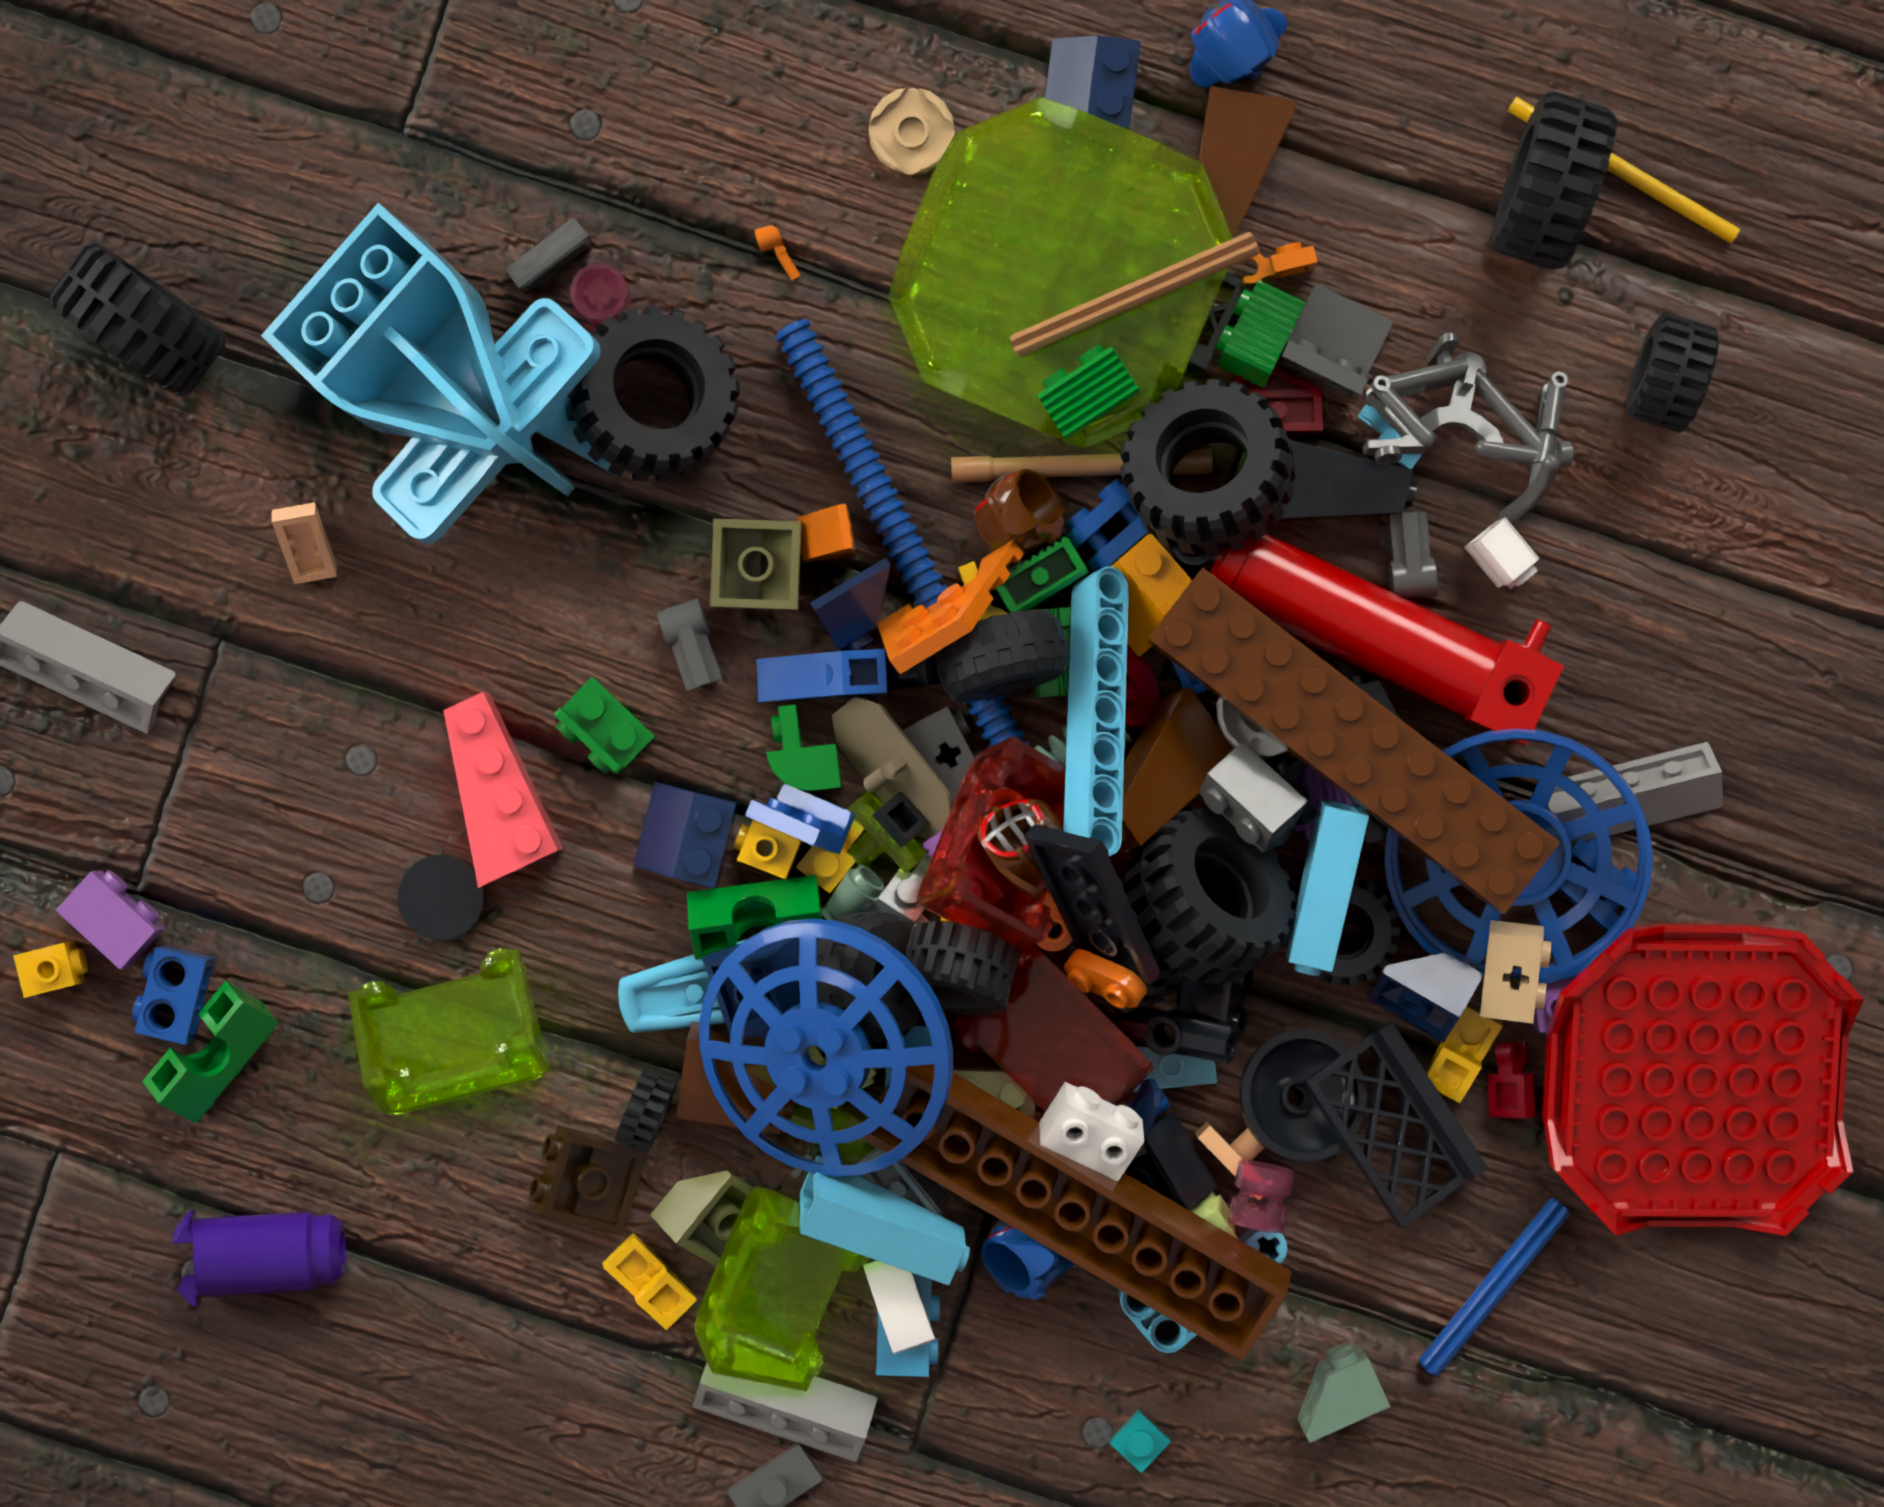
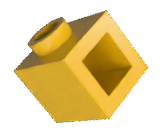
[733,819,802,879]
[13,940,88,998]

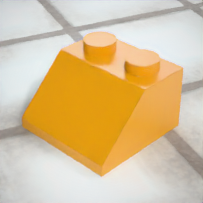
[1111,533,1192,657]

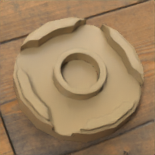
[868,88,955,176]

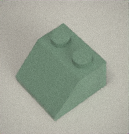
[1297,1342,1390,1443]

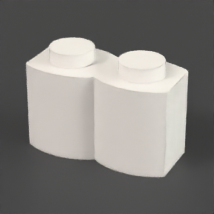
[1464,517,1539,589]

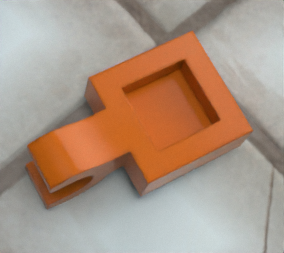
[1238,242,1318,287]

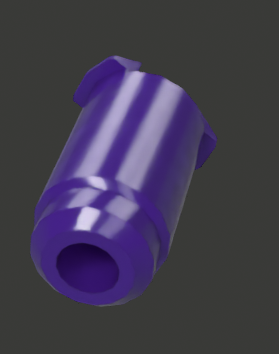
[172,1210,347,1307]

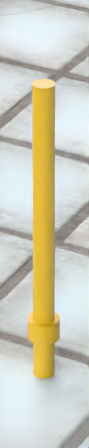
[1507,96,1740,244]

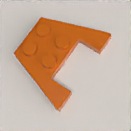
[878,539,1024,674]

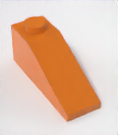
[797,504,856,563]

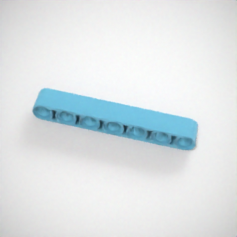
[1064,566,1129,856]

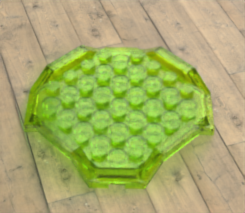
[888,97,1233,449]

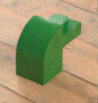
[766,705,842,791]

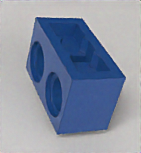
[132,945,215,1045]

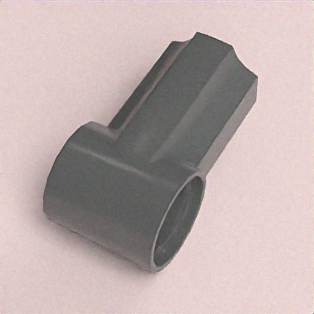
[1388,511,1438,599]
[657,598,722,691]

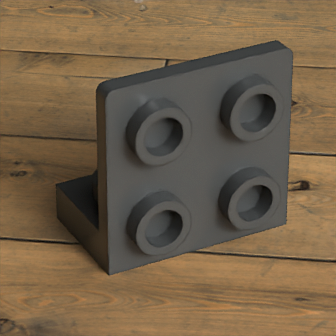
[1277,285,1393,400]

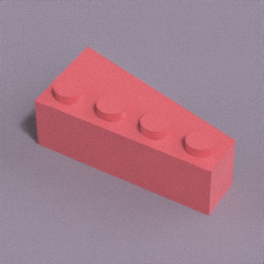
[443,692,563,888]

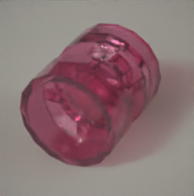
[570,263,633,327]
[1227,1160,1295,1233]

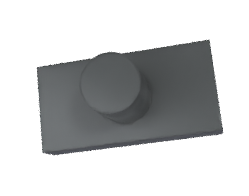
[727,1442,823,1507]

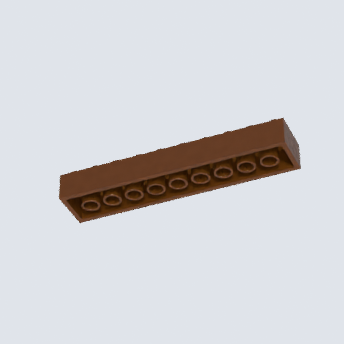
[1147,567,1560,914]
[862,1047,1292,1361]

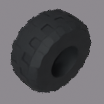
[934,609,1070,702]
[817,912,922,1044]

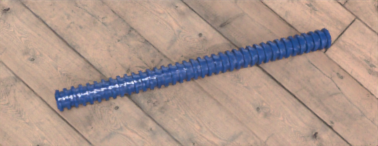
[775,319,1043,788]

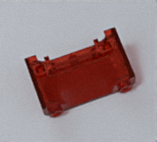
[953,943,1154,1112]

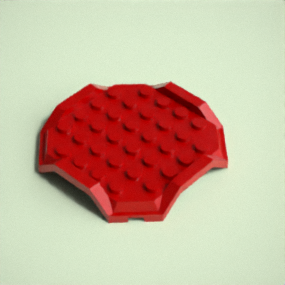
[1542,923,1864,1236]

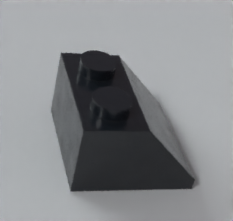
[1124,1111,1218,1210]

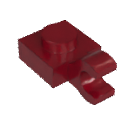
[1487,1041,1535,1118]

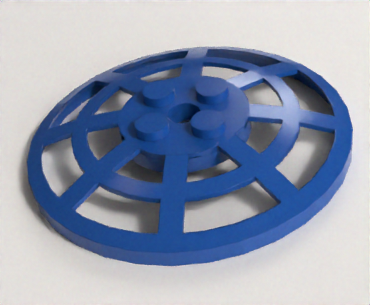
[1384,728,1653,984]
[699,918,953,1177]

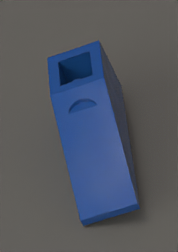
[756,649,889,703]

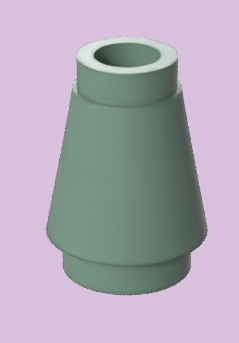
[822,865,884,921]

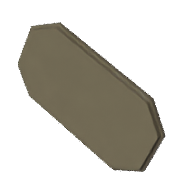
[832,696,953,840]

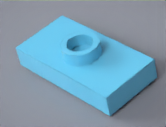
[1126,1046,1217,1092]

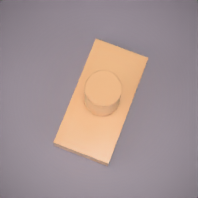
[272,502,337,584]
[1195,1122,1271,1200]

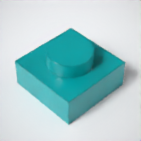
[1109,1409,1171,1473]

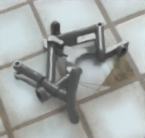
[1362,332,1573,524]

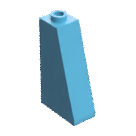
[1286,798,1369,976]
[800,1156,970,1285]

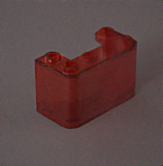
[917,736,1066,951]

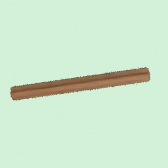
[1010,232,1260,357]

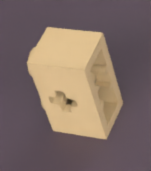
[1480,920,1552,1023]

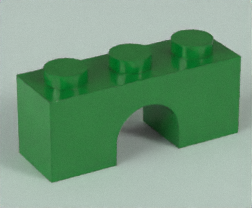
[687,875,823,960]
[142,980,279,1124]

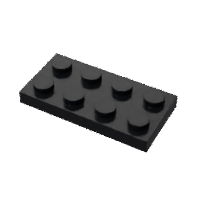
[1024,824,1161,985]

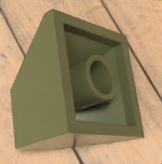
[650,1170,783,1273]

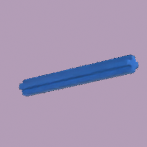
[1419,1198,1570,1376]

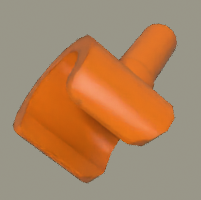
[755,225,801,281]

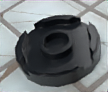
[398,854,485,941]

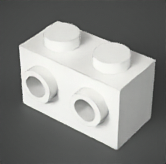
[1039,1082,1144,1181]

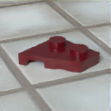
[1233,367,1323,436]

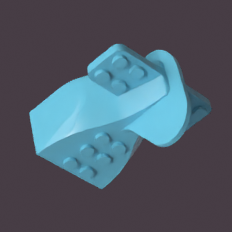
[261,203,601,544]

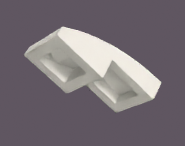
[863,1261,935,1355]

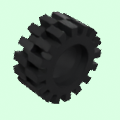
[615,1068,678,1154]

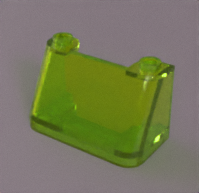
[348,949,549,1114]
[695,1187,869,1392]

